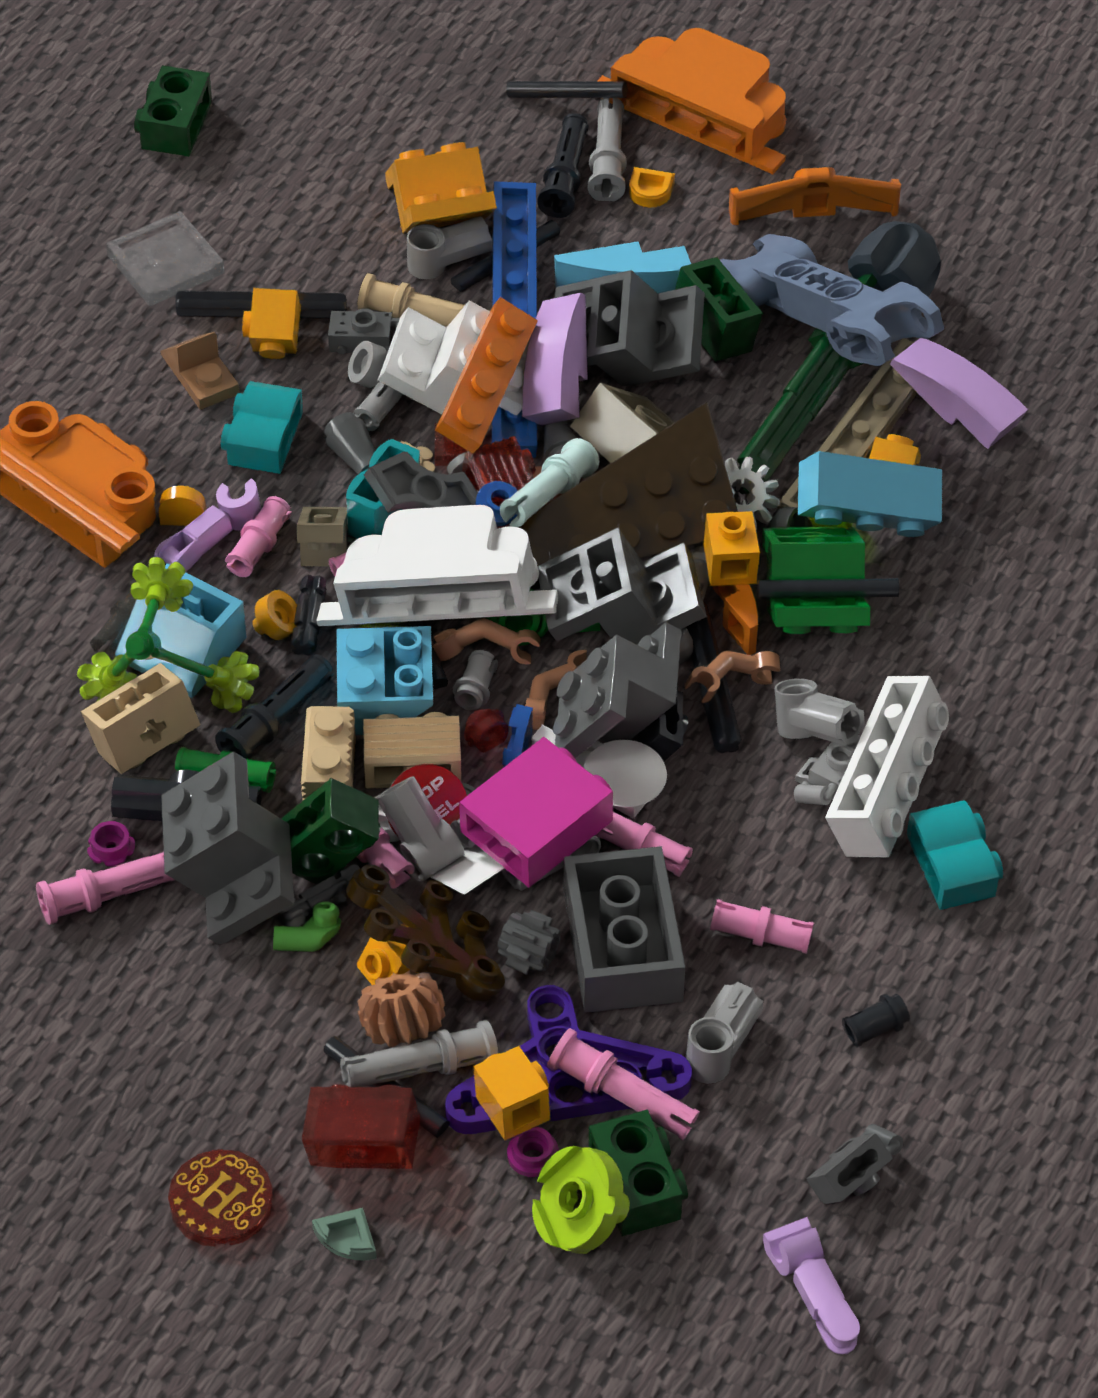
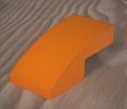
[713,584,758,655]

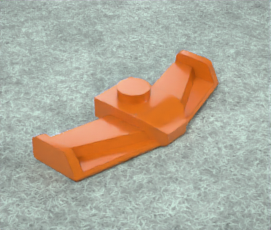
[729,167,901,225]

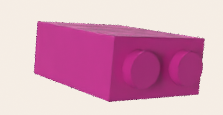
[459,737,613,888]

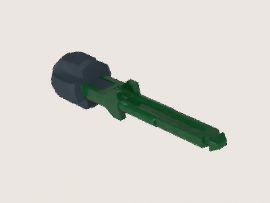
[735,221,941,495]

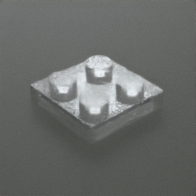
[106,211,224,306]

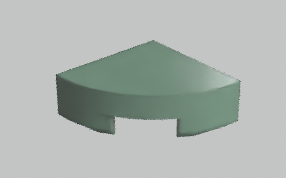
[312,1208,377,1260]

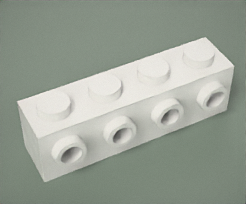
[825,676,949,857]

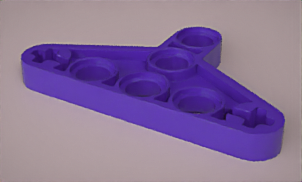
[445,985,692,1134]

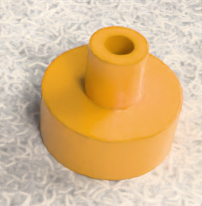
[253,590,297,640]

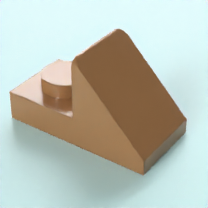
[160,332,239,410]

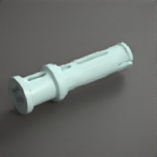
[500,438,599,527]

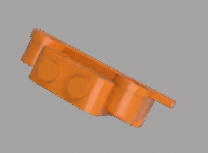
[598,28,786,174]
[0,401,156,568]

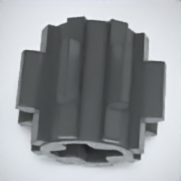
[497,910,561,975]

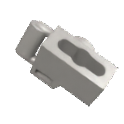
[794,735,861,805]

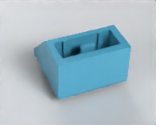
[115,563,247,698]
[337,626,433,735]

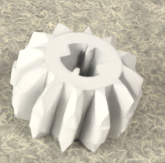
[725,457,780,530]

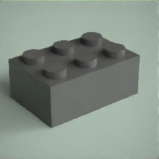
[563,846,685,1013]

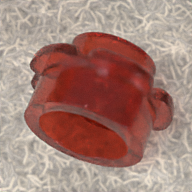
[464,708,509,753]

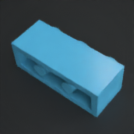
[798,451,942,537]

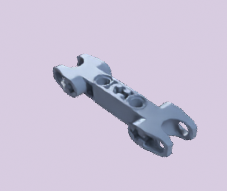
[720,234,944,366]

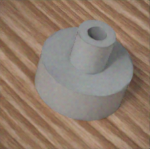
[348,341,387,388]

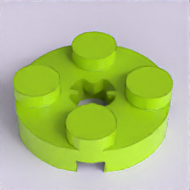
[532,1146,630,1254]

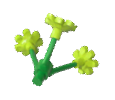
[77,557,259,713]

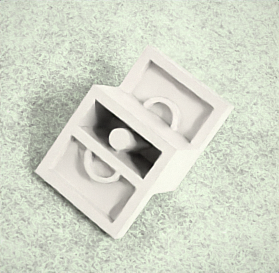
[378,300,530,416]

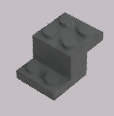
[555,270,705,386]
[538,528,707,645]
[553,622,681,758]
[162,751,294,944]

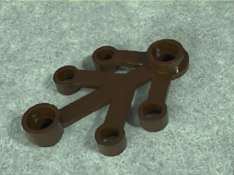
[346,864,505,1001]

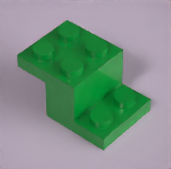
[762,527,870,634]

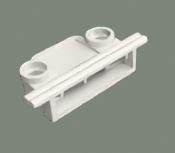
[317,505,558,626]

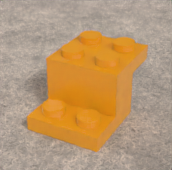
[385,142,497,233]

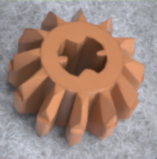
[357,970,446,1047]

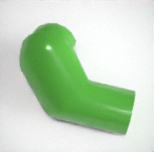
[273,902,341,952]

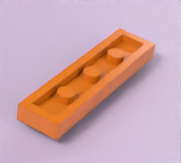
[435,297,538,453]

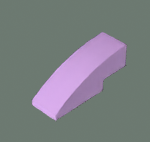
[522,293,587,425]
[890,338,1028,449]

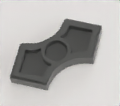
[364,451,478,513]

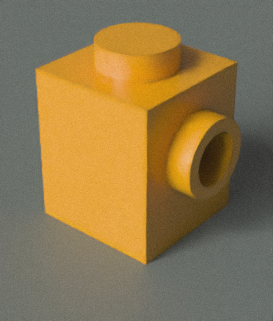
[242,288,301,359]
[704,511,760,586]
[473,1046,550,1140]

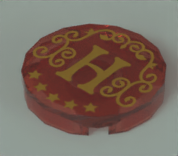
[168,1149,273,1247]

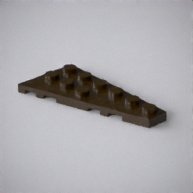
[518,402,738,590]

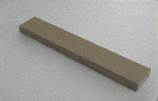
[777,338,918,527]

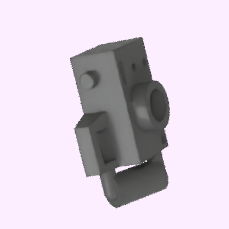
[328,309,400,355]
[806,1124,903,1204]

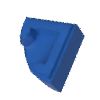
[502,704,533,767]

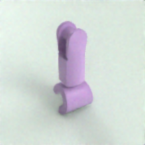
[154,478,261,572]
[763,1217,860,1354]

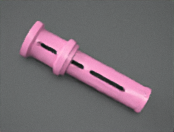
[36,852,174,925]
[547,1028,700,1140]

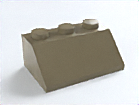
[570,383,675,463]

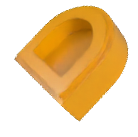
[629,167,675,208]
[159,486,206,526]

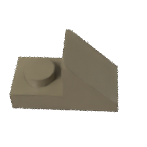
[297,507,348,566]

